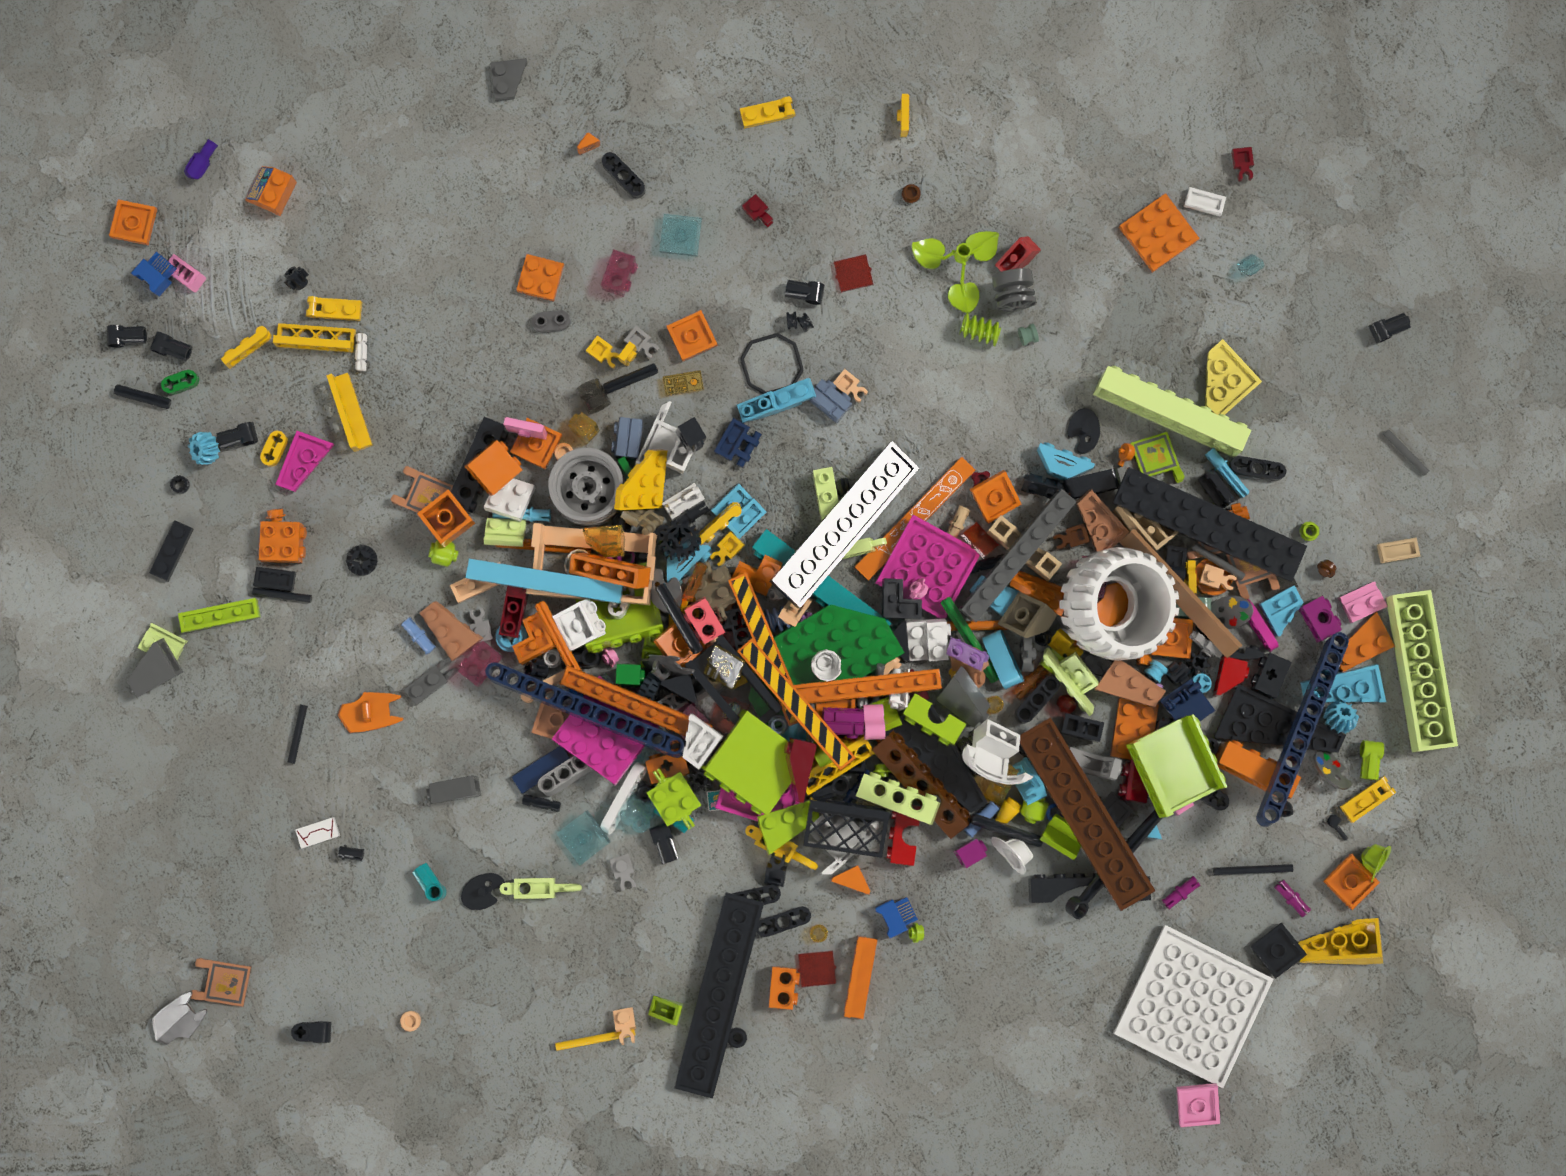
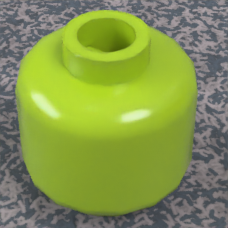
[428,540,458,567]
[1020,797,1049,824]

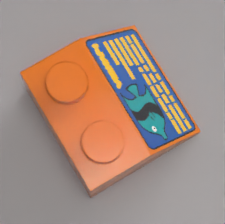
[245,166,297,216]

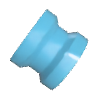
[1143,659,1168,684]
[1191,674,1212,693]

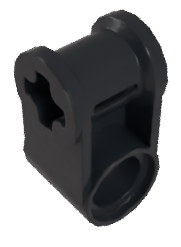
[291,1021,332,1043]

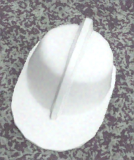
[991,837,1033,874]

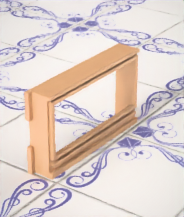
[526,523,657,605]

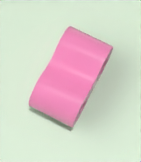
[862,704,885,740]

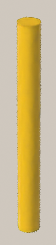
[555,1029,636,1051]

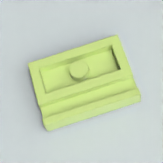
[484,518,526,547]
[138,623,188,660]

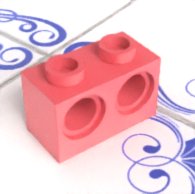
[683,596,725,644]

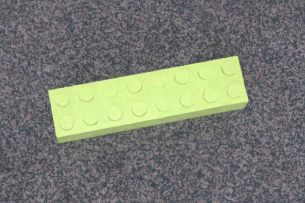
[1093,366,1251,458]
[1386,590,1458,752]

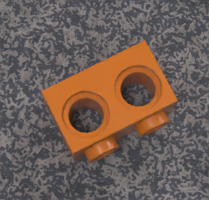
[769,966,800,1010]

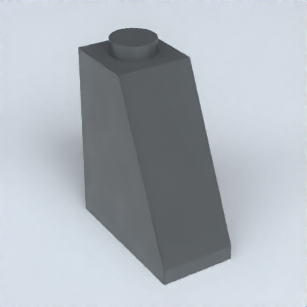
[127,638,183,697]
[936,666,991,728]
[426,775,481,804]

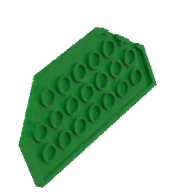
[748,605,905,727]

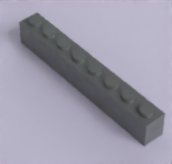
[958,489,1077,622]

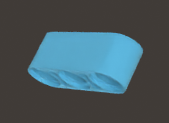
[982,630,1024,689]

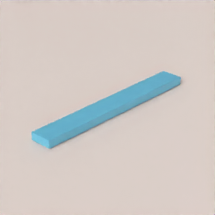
[465,559,624,604]

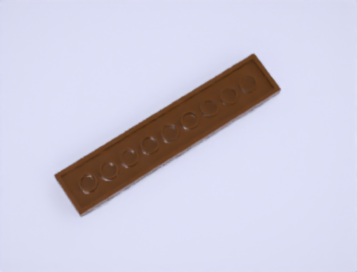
[1020,717,1155,912]

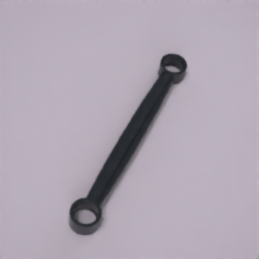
[1065,810,1174,919]

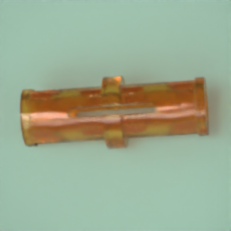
[681,562,708,603]
[1011,664,1048,700]

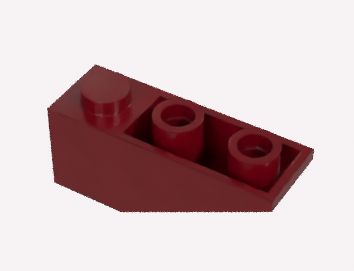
[499,586,529,638]

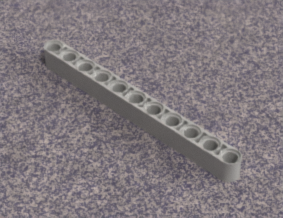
[538,670,725,796]

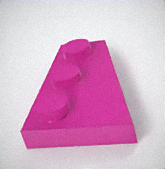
[275,431,334,492]

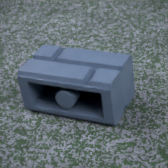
[809,379,852,423]
[611,417,643,461]

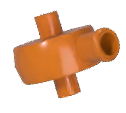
[1117,443,1135,467]

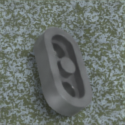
[532,310,571,333]

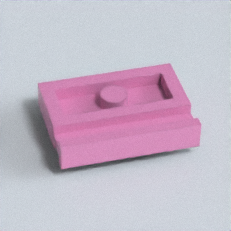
[1338,581,1388,623]

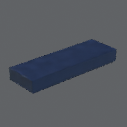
[511,746,570,794]

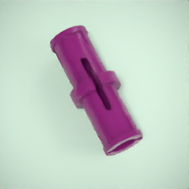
[1162,876,1201,910]
[1274,879,1311,917]

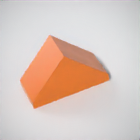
[831,865,870,894]

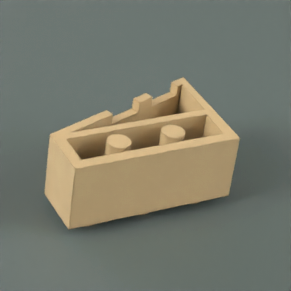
[1112,506,1178,551]

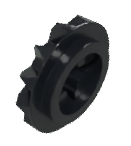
[346,544,378,576]

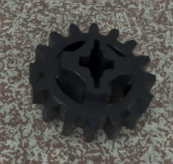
[658,520,701,562]

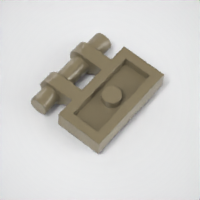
[620,509,664,535]

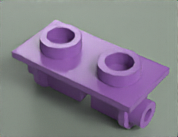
[946,637,989,671]

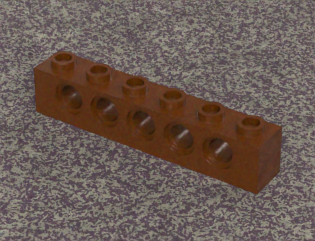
[872,730,971,839]

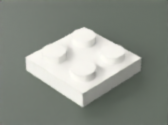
[484,478,535,522]

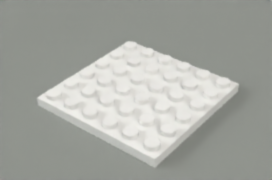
[1113,925,1273,1088]

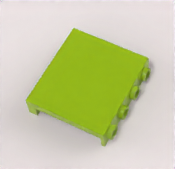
[576,562,664,653]
[701,709,791,816]
[1126,714,1227,818]

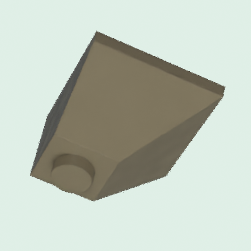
[998,592,1057,638]

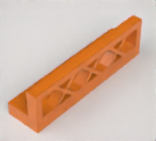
[843,936,877,1019]

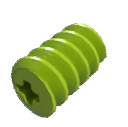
[959,313,1001,346]

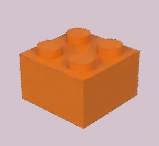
[417,489,476,547]

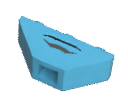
[1037,442,1095,481]
[667,545,712,586]

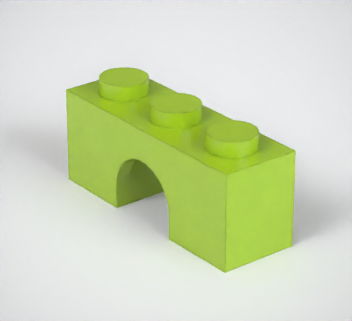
[902,693,966,746]

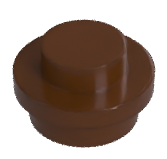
[902,184,921,203]
[1317,559,1337,578]

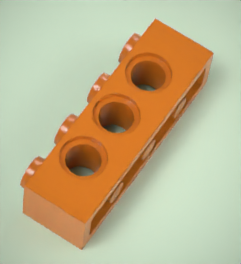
[569,552,651,589]

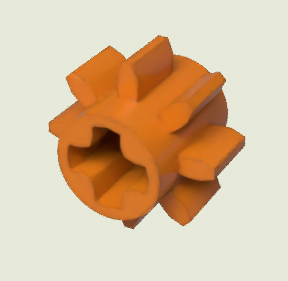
[1228,503,1250,520]

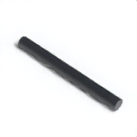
[1213,864,1293,875]

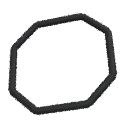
[740,333,804,394]

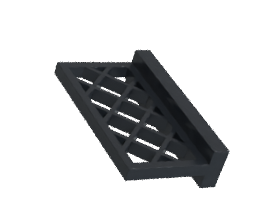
[803,797,890,858]

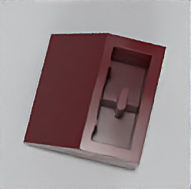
[1118,760,1148,804]

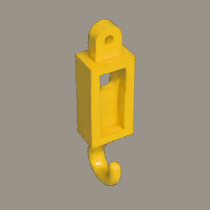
[745,825,818,870]

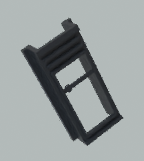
[685,635,783,725]

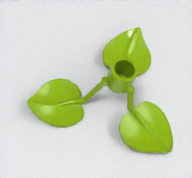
[912,231,999,313]

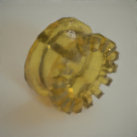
[987,696,1004,714]
[810,924,828,943]

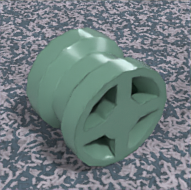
[1018,323,1039,346]

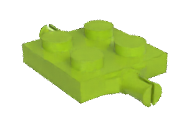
[647,768,701,830]

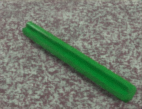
[941,597,999,683]

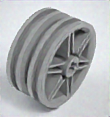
[548,448,625,527]

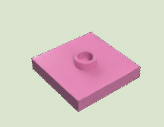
[504,417,547,440]
[1176,1083,1220,1127]

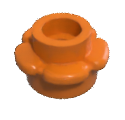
[266,508,285,522]

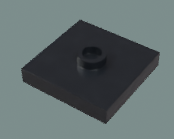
[1250,922,1307,979]

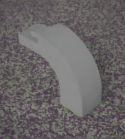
[1069,747,1122,781]

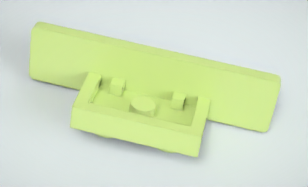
[1043,647,1099,716]

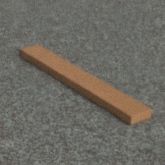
[1120,529,1242,658]

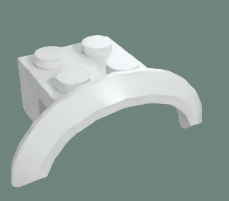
[635,401,693,474]
[962,719,1033,784]
[810,813,879,874]

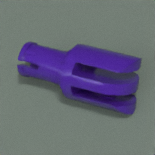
[184,139,218,179]

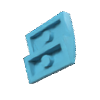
[710,484,766,539]

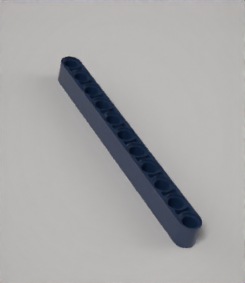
[1256,632,1349,827]
[485,662,685,758]

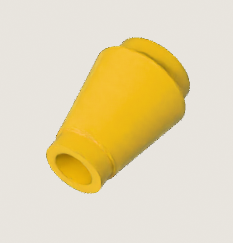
[995,797,1022,824]

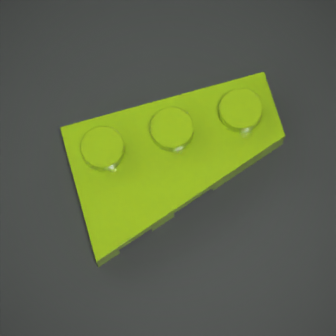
[757,801,819,855]

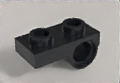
[1165,545,1188,582]

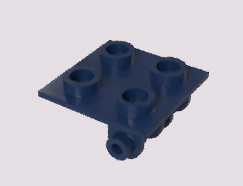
[1160,679,1216,721]

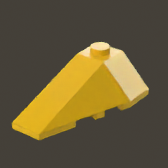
[1298,918,1384,965]

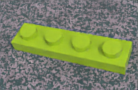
[178,598,261,633]

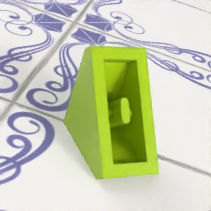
[648,996,683,1026]

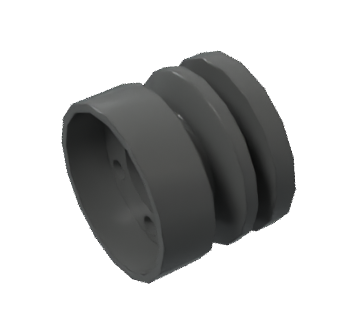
[992,268,1037,312]

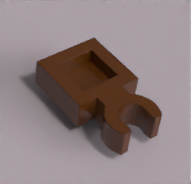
[1053,523,1090,550]

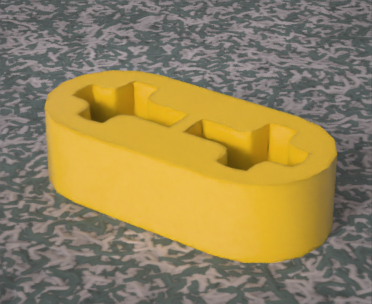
[260,431,288,467]

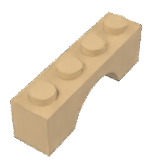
[986,515,1062,582]

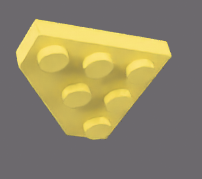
[1205,339,1262,415]

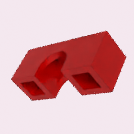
[886,805,922,866]

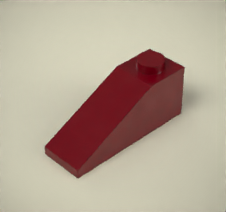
[784,738,817,803]

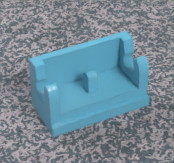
[1010,757,1047,805]

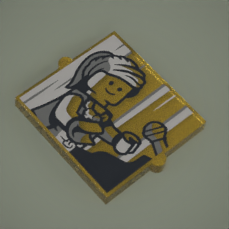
[704,645,745,690]

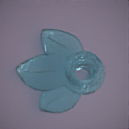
[620,795,656,833]

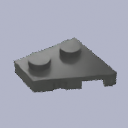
[490,58,528,102]

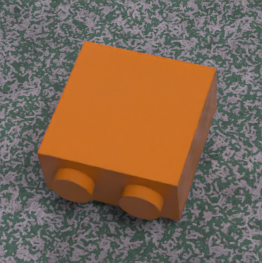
[465,440,522,496]
[259,521,307,563]

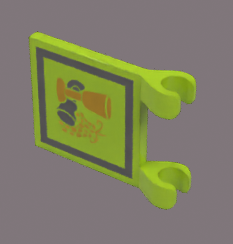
[1130,432,1184,483]

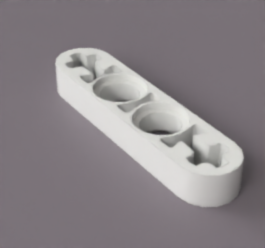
[600,762,647,835]

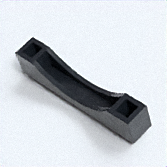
[1028,873,1151,903]

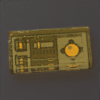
[663,370,704,397]

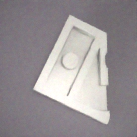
[683,713,723,769]

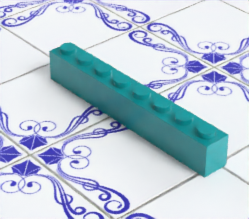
[752,529,891,626]

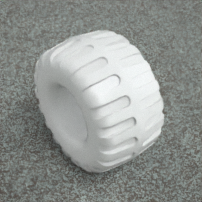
[1059,547,1179,661]

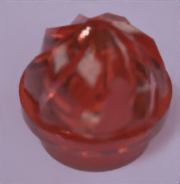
[1057,694,1078,714]

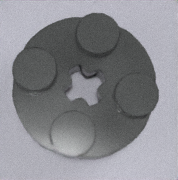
[1019,635,1036,672]

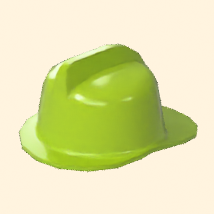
[1361,844,1391,882]

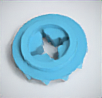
[496,625,527,652]

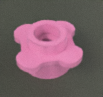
[909,578,928,599]
[601,648,619,668]

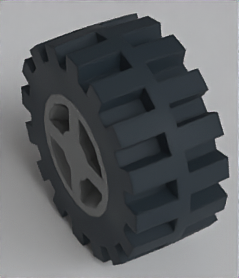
[637,670,666,701]

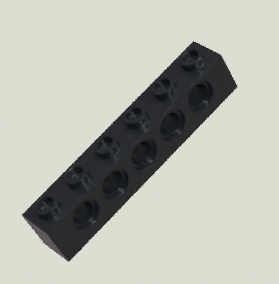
[451,416,509,515]

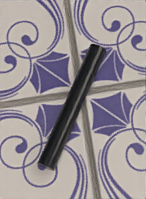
[252,588,312,603]
[287,704,308,764]

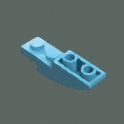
[737,378,816,423]

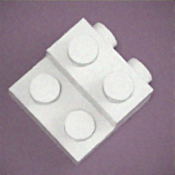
[552,599,606,651]
[906,618,951,661]

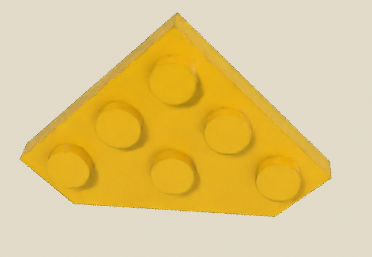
[614,449,668,510]

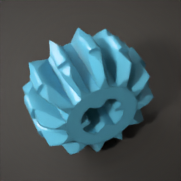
[188,432,220,465]
[1323,700,1359,734]

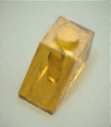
[568,412,600,445]
[583,525,625,557]
[984,764,1019,806]

